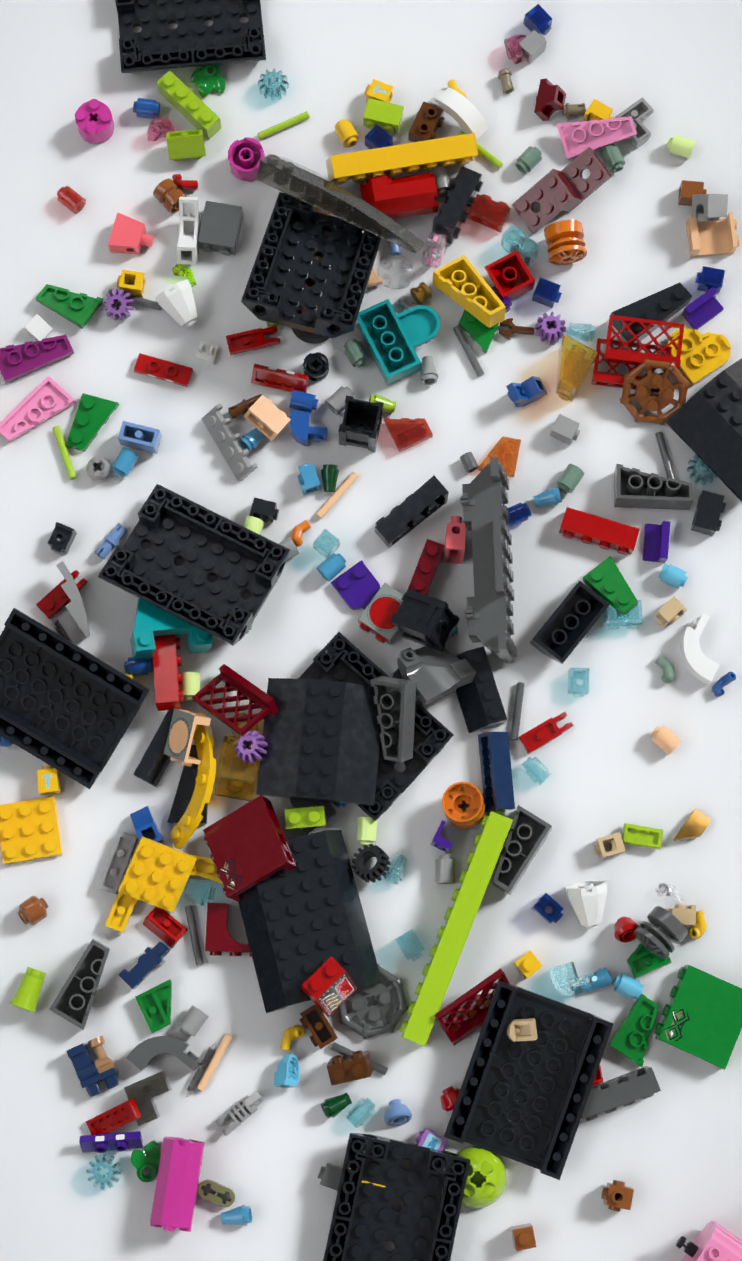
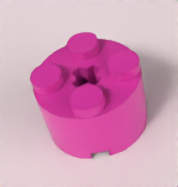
[75,99,114,144]
[228,137,265,182]

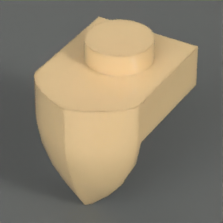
[507,1018,538,1042]

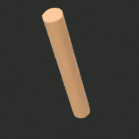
[316,472,358,519]
[197,1033,233,1091]

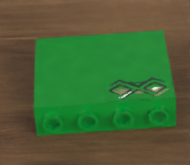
[654,965,742,1070]

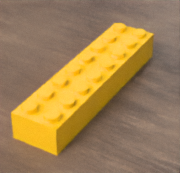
[326,133,478,185]

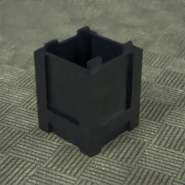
[338,395,384,452]
[391,589,460,652]

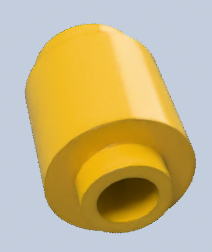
[335,119,359,147]

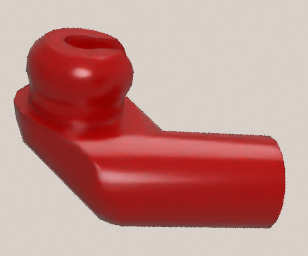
[172,174,198,190]

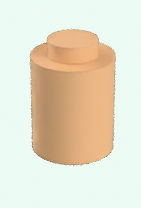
[651,725,681,755]

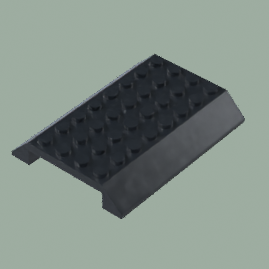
[0,608,150,789]
[238,830,382,1014]
[444,981,614,1180]

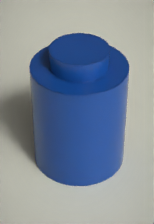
[289,390,319,413]

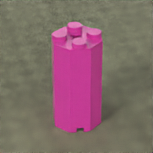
[150,1136,205,1232]

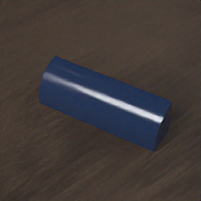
[478,732,515,812]

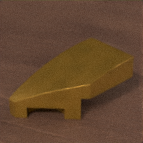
[673,809,711,841]

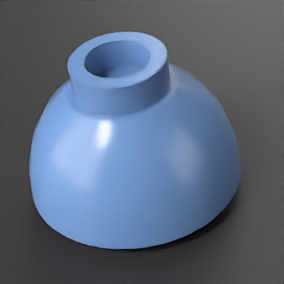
[384,1099,412,1126]

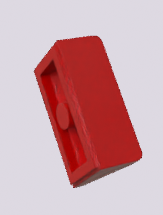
[143,907,188,948]

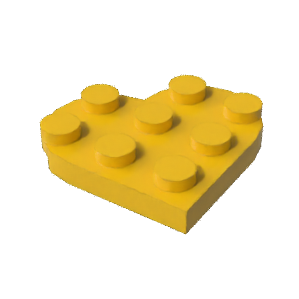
[667,327,731,386]

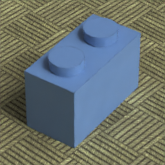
[118,421,162,454]

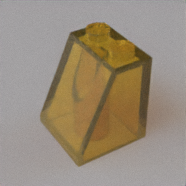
[556,335,598,402]
[215,736,260,801]

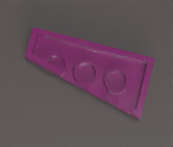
[0,335,74,383]

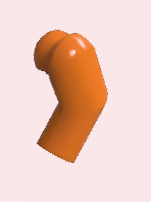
[290,520,311,547]

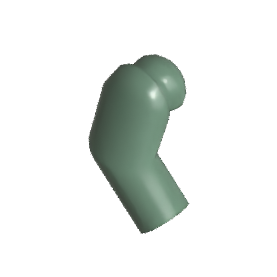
[655,655,675,684]

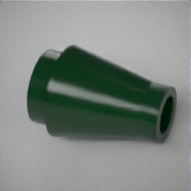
[321,464,339,492]
[320,1092,352,1119]

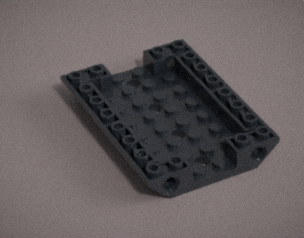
[115,0,266,73]
[241,192,387,338]
[98,484,290,646]
[263,632,454,821]
[323,1133,470,1261]

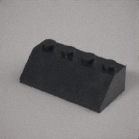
[529,581,610,664]
[455,646,507,734]

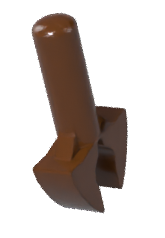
[499,318,534,340]

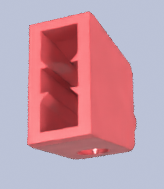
[108,213,154,254]
[444,516,466,564]

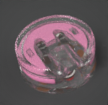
[422,232,447,269]

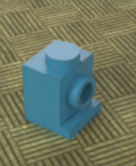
[297,463,321,495]

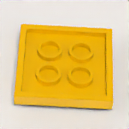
[0,796,63,864]
[118,836,197,913]

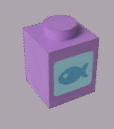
[415,1128,447,1151]

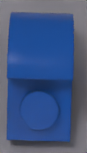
[506,376,548,407]
[290,411,328,446]

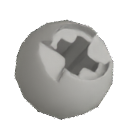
[86,457,110,480]

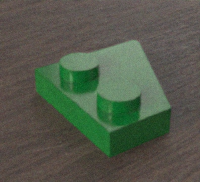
[459,309,500,353]
[627,943,672,979]

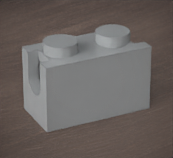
[692,194,728,221]

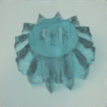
[258,68,289,101]
[687,454,717,485]
[86,1153,122,1190]

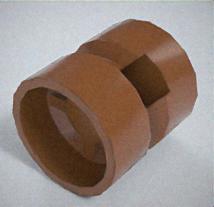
[153,178,187,214]

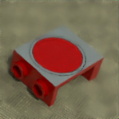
[358,583,403,644]

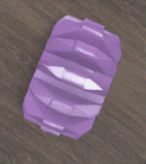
[103,289,134,320]
[535,312,566,344]
[233,730,268,764]

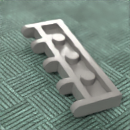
[202,404,258,481]

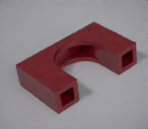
[205,903,252,957]

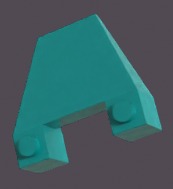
[130,598,213,659]

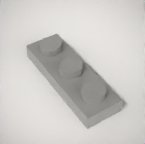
[97,832,138,895]

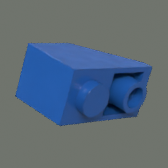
[130,806,164,843]

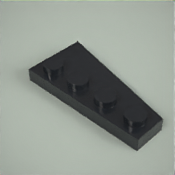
[167,745,208,824]

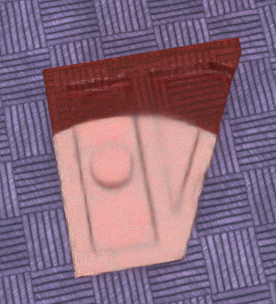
[384,418,433,452]

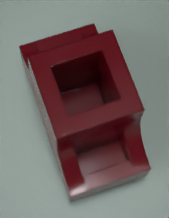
[534,78,566,121]

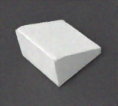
[25,314,53,341]

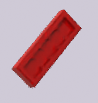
[134,353,193,387]
[251,364,309,393]
[86,1098,142,1135]

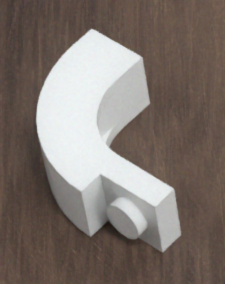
[429,87,489,140]
[177,197,200,265]
[680,613,720,685]

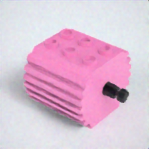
[676,1221,742,1261]

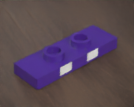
[79,1131,143,1153]

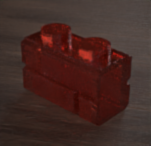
[468,194,511,233]

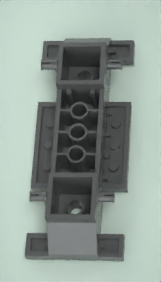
[460,457,517,663]

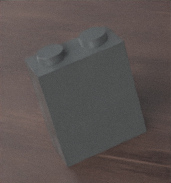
[198,201,243,255]

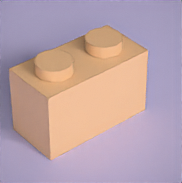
[244,395,291,441]

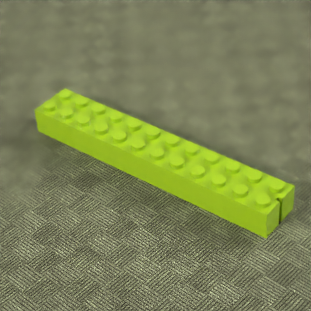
[400,811,513,1046]

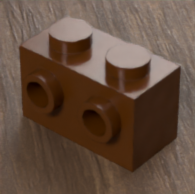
[408,101,445,142]
[299,1004,338,1049]
[327,1051,373,1086]

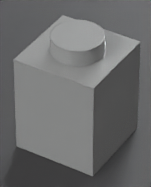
[517,30,547,64]
[550,414,580,445]

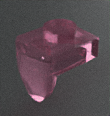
[504,34,526,65]
[147,117,176,141]

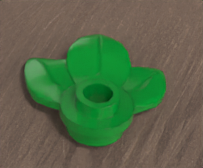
[190,65,225,98]
[131,1141,161,1182]

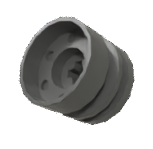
[634,906,688,960]

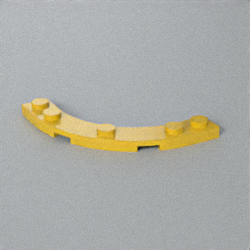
[169,712,216,849]
[105,855,223,933]

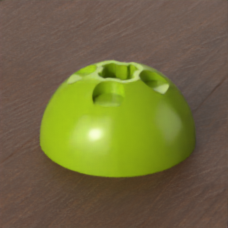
[456,1146,507,1208]

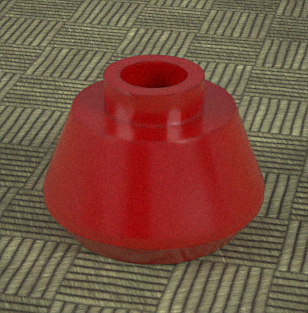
[614,917,640,943]
[440,1086,460,1112]

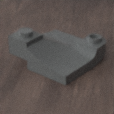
[397,646,476,705]

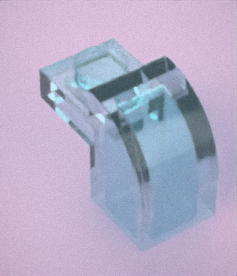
[548,962,598,996]

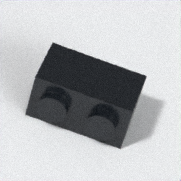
[691,490,726,536]

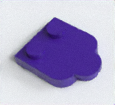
[331,560,380,610]

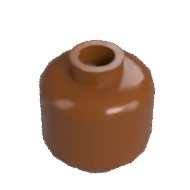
[17,896,48,926]

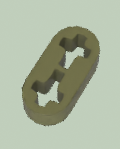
[198,1179,235,1207]

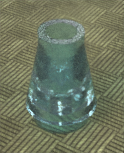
[567,323,596,342]
[384,854,407,885]

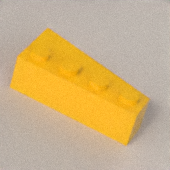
[433,255,506,328]

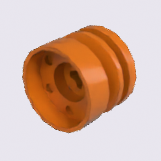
[544,220,587,265]
[442,782,486,830]

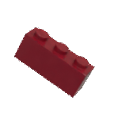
[408,539,445,595]

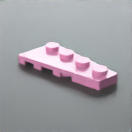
[556,116,637,160]
[0,376,76,442]

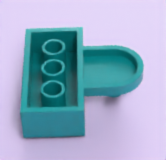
[356,299,440,386]

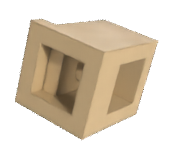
[655,596,687,627]
[593,832,626,859]
[666,904,696,926]

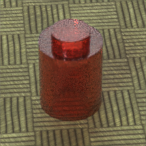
[57,186,86,214]

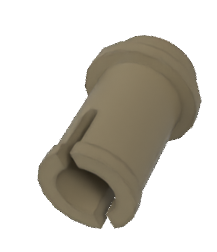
[498,68,514,94]
[562,103,586,118]

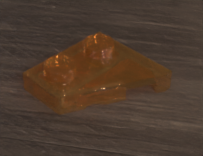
[478,436,521,477]

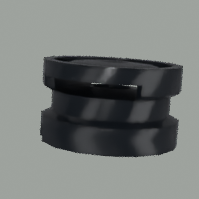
[303,352,329,382]

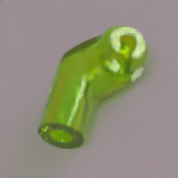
[172,264,196,287]

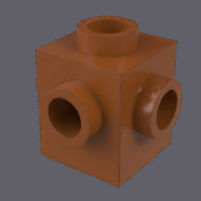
[601,1180,634,1212]

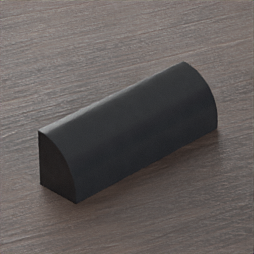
[133,710,174,787]

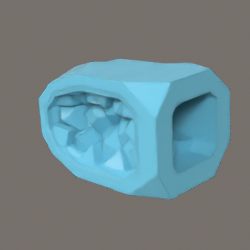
[274,1054,300,1088]

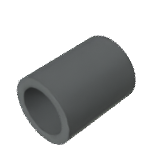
[460,452,479,473]

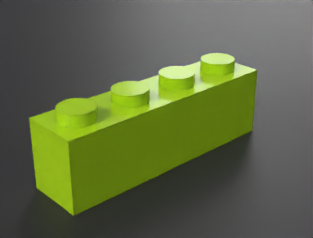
[157,71,221,140]

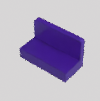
[681,287,724,330]
[642,521,670,563]
[430,820,453,853]

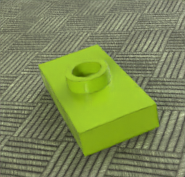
[622,823,663,850]

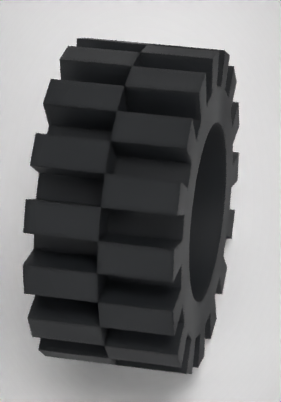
[352,844,390,883]

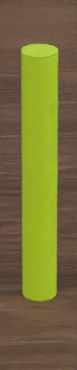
[257,111,309,140]
[458,130,503,169]
[52,426,77,480]

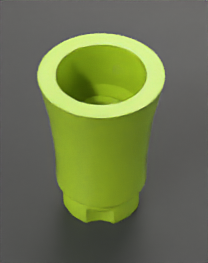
[9,967,46,1013]

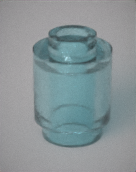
[522,757,551,785]
[346,1097,376,1128]

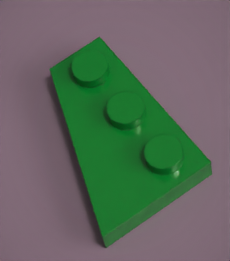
[36,284,103,329]
[66,393,119,452]
[583,556,638,616]
[608,994,659,1067]

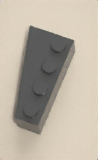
[614,464,693,510]
[581,1066,661,1121]

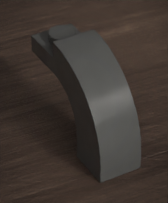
[126,1036,200,1071]

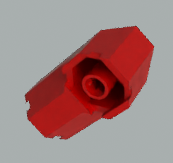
[360,172,439,220]

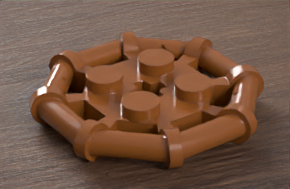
[620,358,690,425]

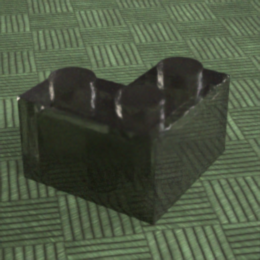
[124,1071,172,1126]

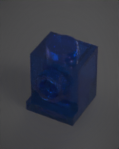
[531,893,564,924]

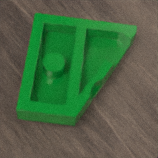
[135,979,172,1033]

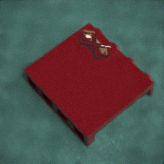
[203,795,297,902]

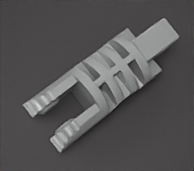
[215,1091,264,1136]

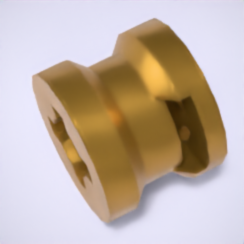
[410,282,432,305]

